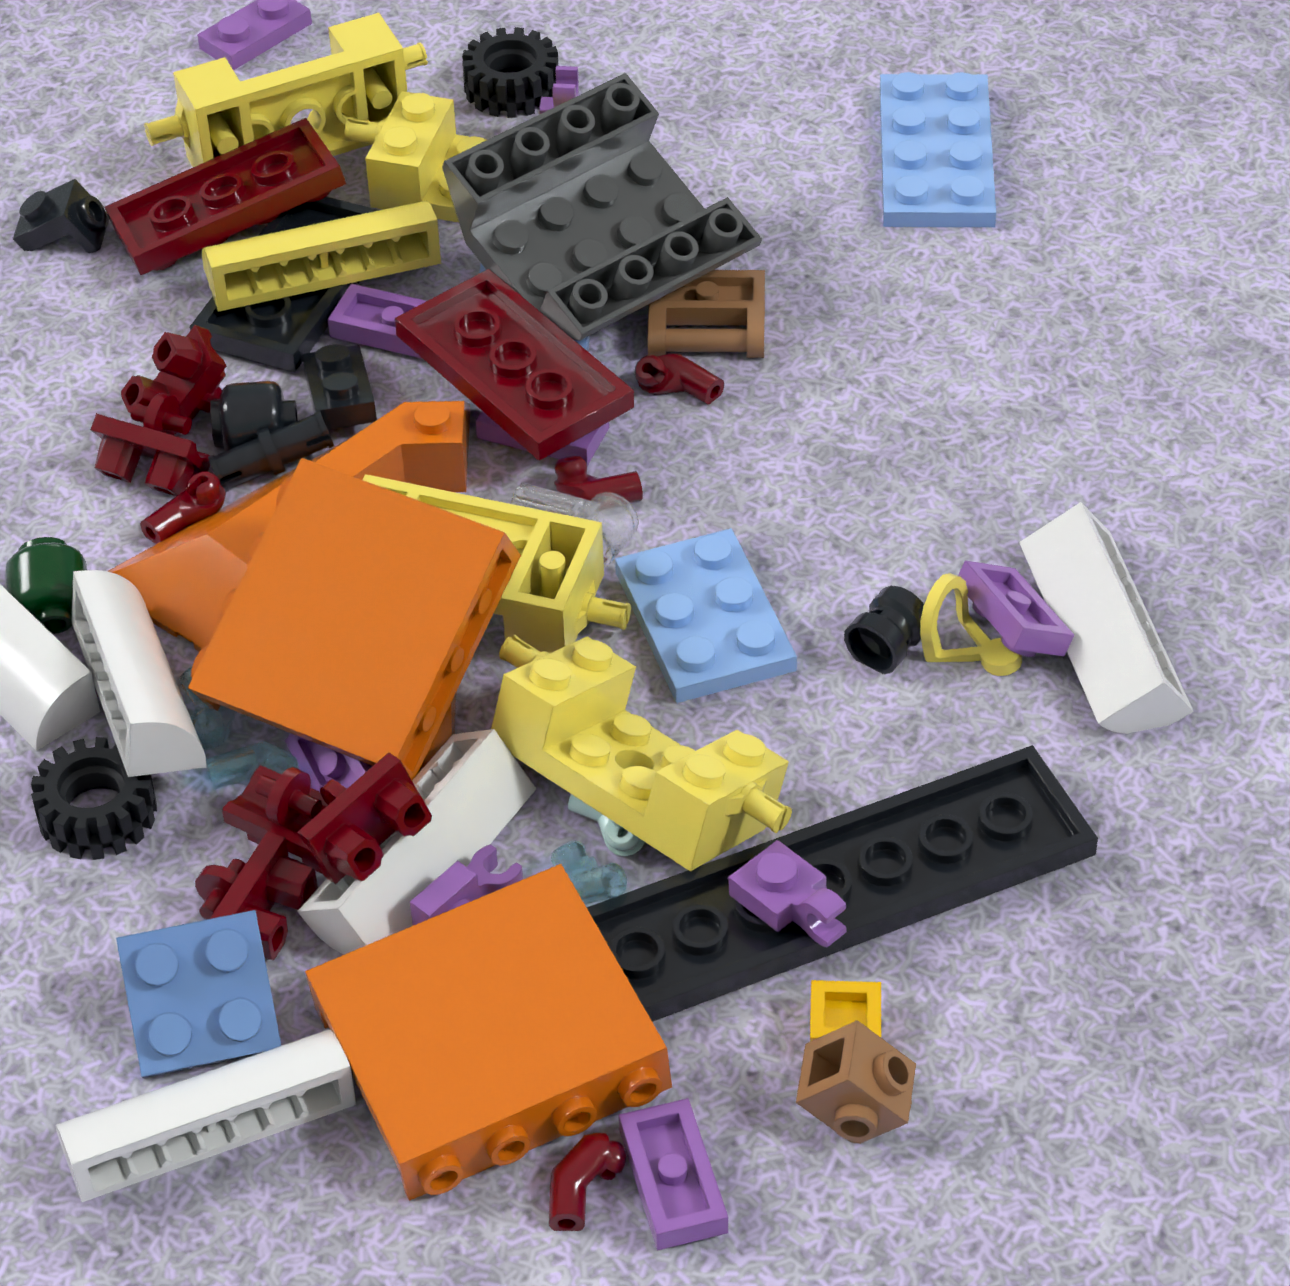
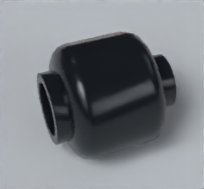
[210,381,298,451]

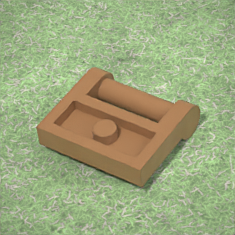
[648,270,765,358]

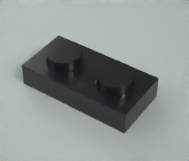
[302,344,377,430]

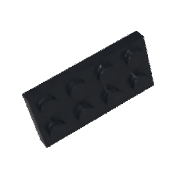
[190,196,379,372]

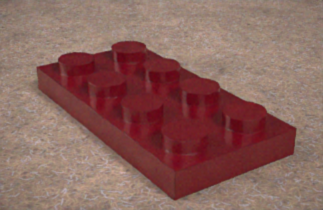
[104,118,346,275]
[395,269,634,461]

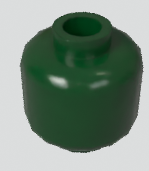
[5,537,87,634]

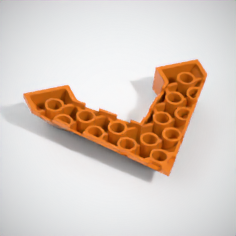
[108,401,470,768]

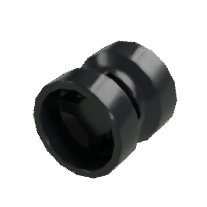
[844,585,924,674]

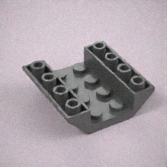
[442,73,762,341]

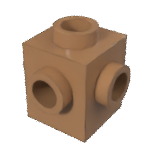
[796,1020,916,1144]

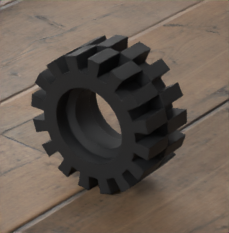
[462,27,559,118]
[31,737,157,860]

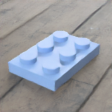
[615,528,797,703]

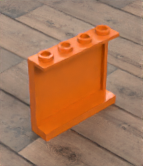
[188,458,521,780]
[305,864,672,1201]

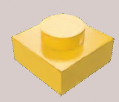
[810,980,881,1041]

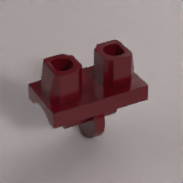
[121,325,227,436]
[90,392,211,496]
[298,752,432,885]
[222,765,328,874]
[195,831,318,960]

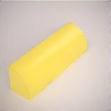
[202,200,441,312]

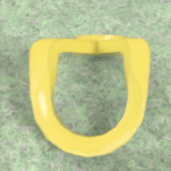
[920,573,1022,676]

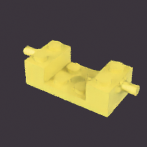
[144,13,428,167]
[344,91,487,223]
[363,474,631,653]
[491,635,792,871]

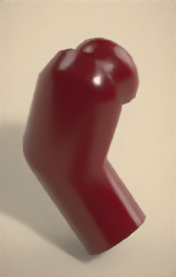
[634,354,724,405]
[549,1132,627,1231]

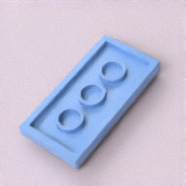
[880,72,996,227]

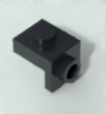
[13,179,109,253]

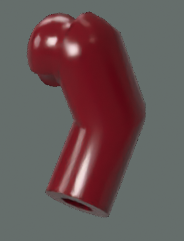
[554,456,643,510]
[140,472,226,544]

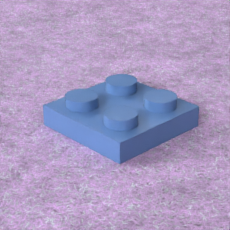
[116,910,281,1078]

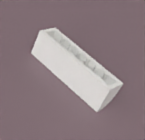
[1019,502,1194,734]
[72,570,207,777]
[0,584,100,751]
[297,729,536,954]
[56,1029,356,1202]

